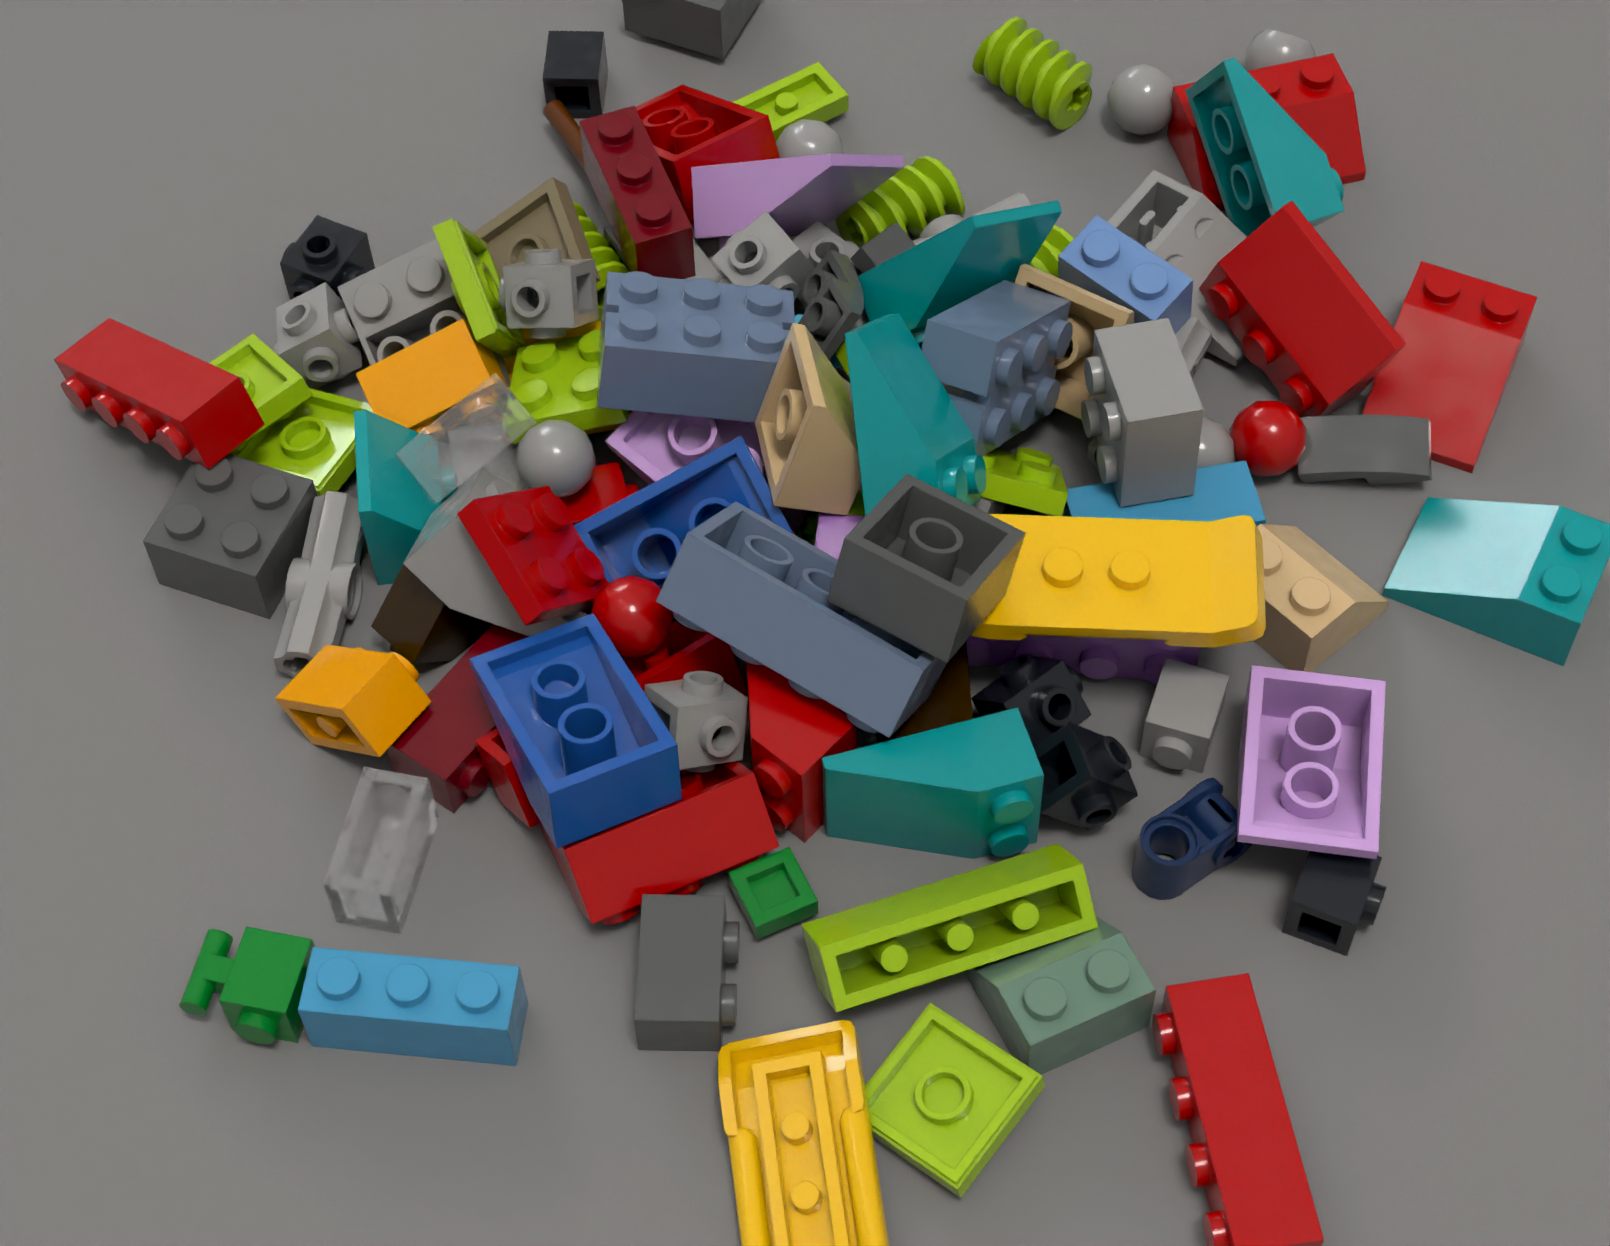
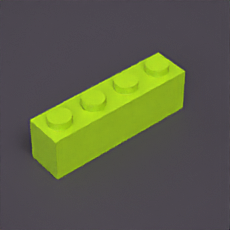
[801,843,1098,1012]

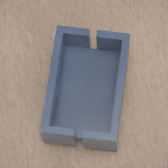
[597,271,795,422]
[922,280,1073,456]

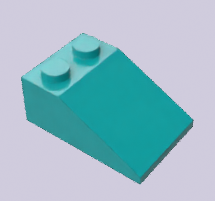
[1185,58,1345,237]
[858,200,1062,347]
[845,313,986,516]
[1382,497,1610,666]
[822,707,1044,859]

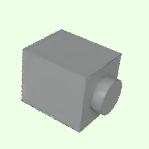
[1140,658,1230,773]

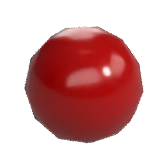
[1229,401,1306,476]
[591,575,673,659]

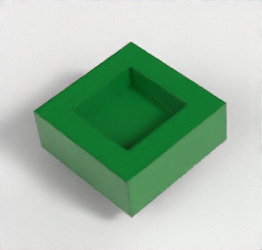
[728,847,819,939]

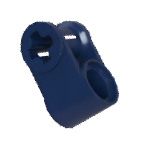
[1132,778,1253,900]

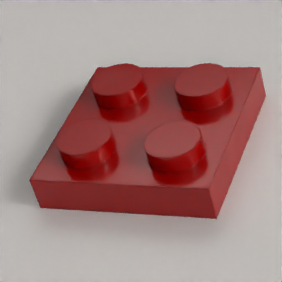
[457,485,609,626]

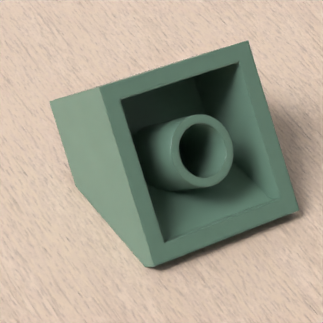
[965,916,1156,1075]

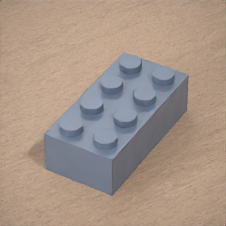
[656,501,947,738]

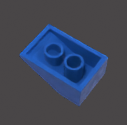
[574,436,794,623]
[470,613,682,849]

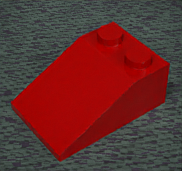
[636,84,780,225]
[1362,261,1538,473]

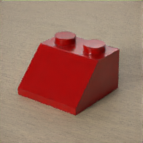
[747,662,857,843]

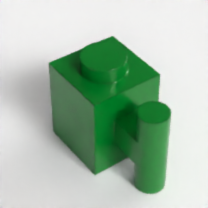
[179,926,315,1044]

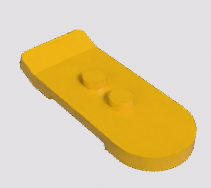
[972,514,1266,648]
[718,1020,890,1246]

